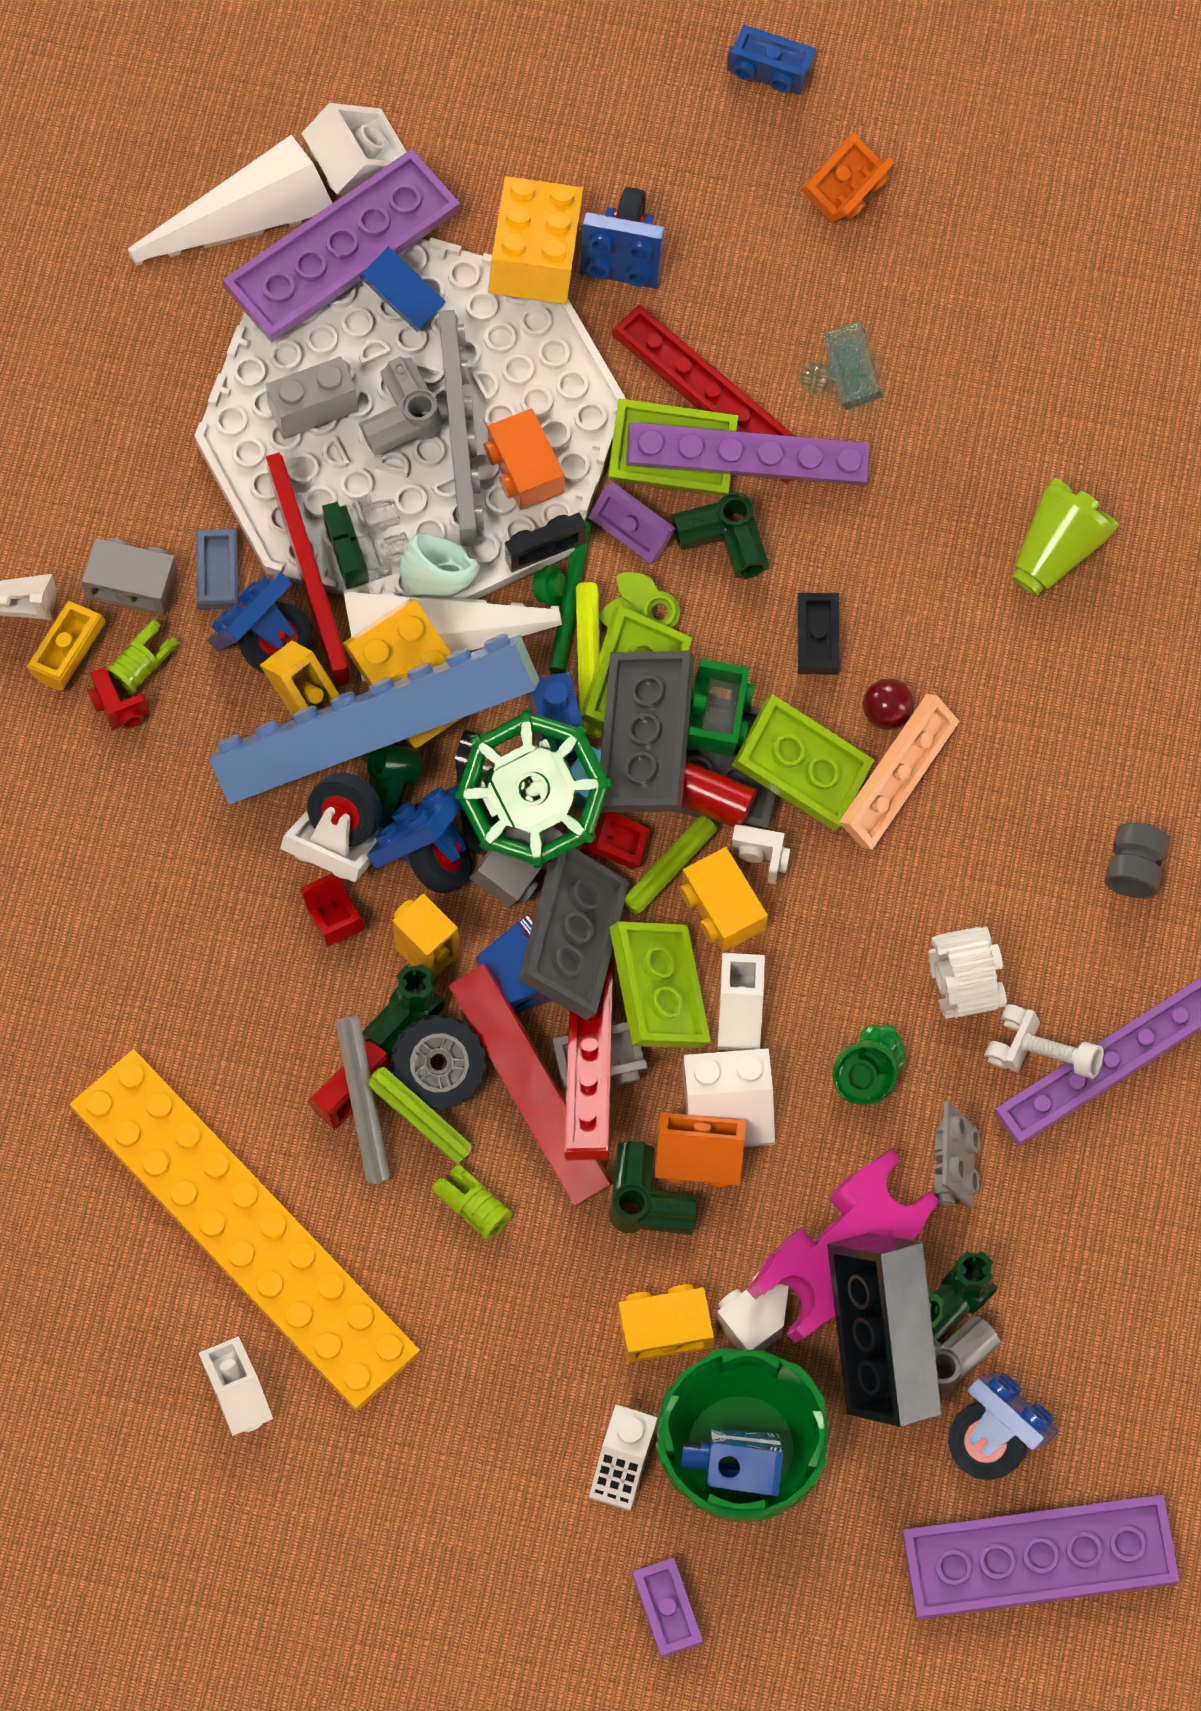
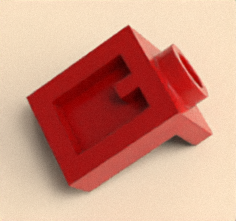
[580,812,650,870]

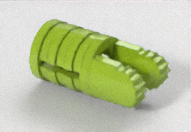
[106,618,180,696]
[431,1164,513,1241]

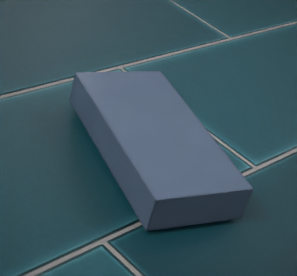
[196,529,239,610]

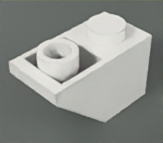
[717,953,765,1051]
[716,1272,789,1350]

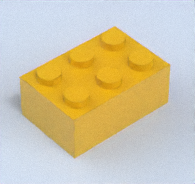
[488,176,583,304]
[342,598,462,749]

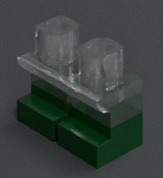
[322,494,409,590]

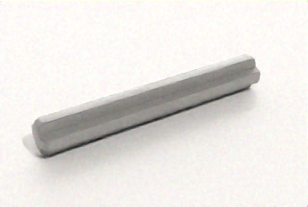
[336,1016,390,1184]

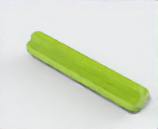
[624,815,717,915]
[367,1067,472,1163]

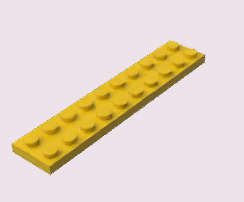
[69,1049,421,1412]

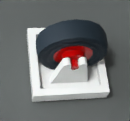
[280,772,383,882]

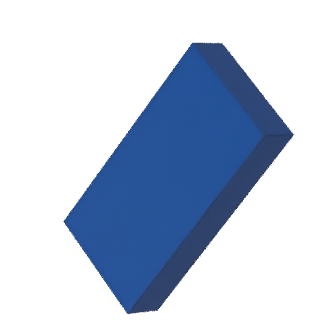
[360,246,446,332]

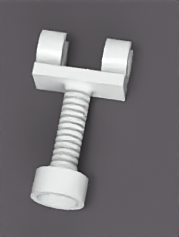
[984,1004,1104,1079]

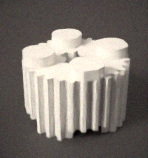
[928,927,1007,1019]

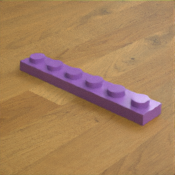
[626,422,869,486]
[994,977,1201,1148]

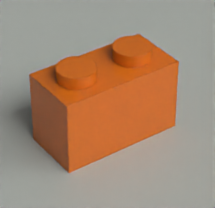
[483,408,565,510]
[655,1112,746,1187]

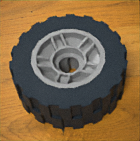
[390,1014,486,1110]

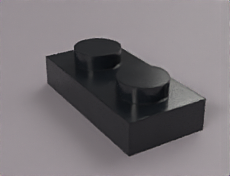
[504,512,586,573]
[797,593,840,675]

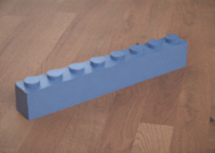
[209,634,540,804]

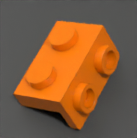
[800,133,895,223]

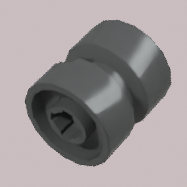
[1104,823,1170,899]

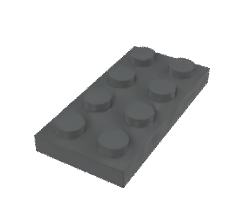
[600,651,695,813]
[518,848,630,1020]

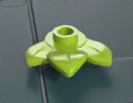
[599,572,680,628]

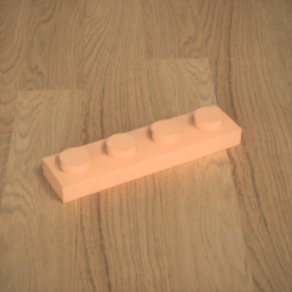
[839,694,960,850]

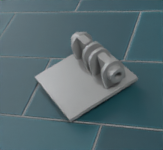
[934,1101,980,1208]

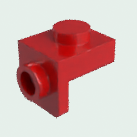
[87,667,150,730]
[300,873,365,947]

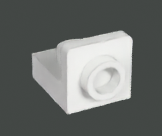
[731,824,790,884]

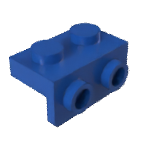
[727,24,816,95]

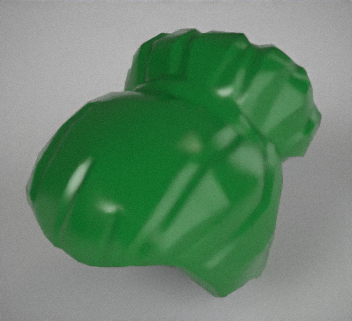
[832,1025,907,1105]

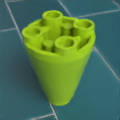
[1011,478,1119,596]

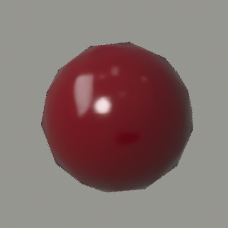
[862,679,915,730]

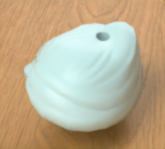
[398,533,480,596]

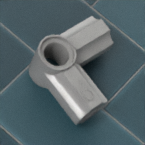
[359,356,442,456]
[933,1315,1001,1398]

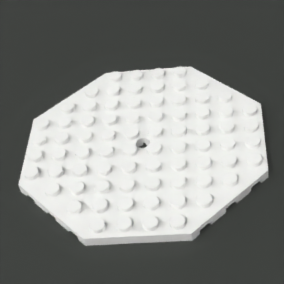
[195,238,626,599]

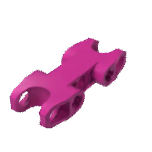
[747,1148,939,1343]

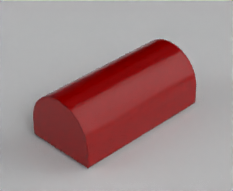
[682,761,757,827]
[308,1041,392,1129]

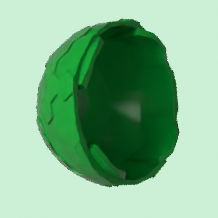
[656,1347,829,1522]

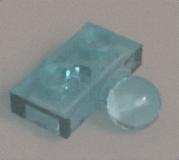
[800,321,883,410]

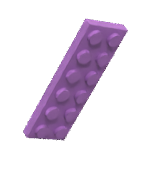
[222,149,461,343]
[902,1495,1180,1620]

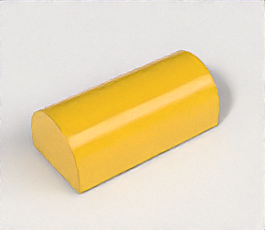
[26,601,106,691]

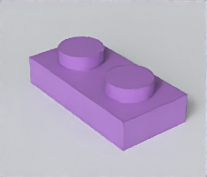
[588,482,676,564]
[632,1558,703,1659]

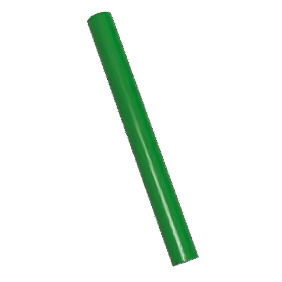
[549,521,591,674]

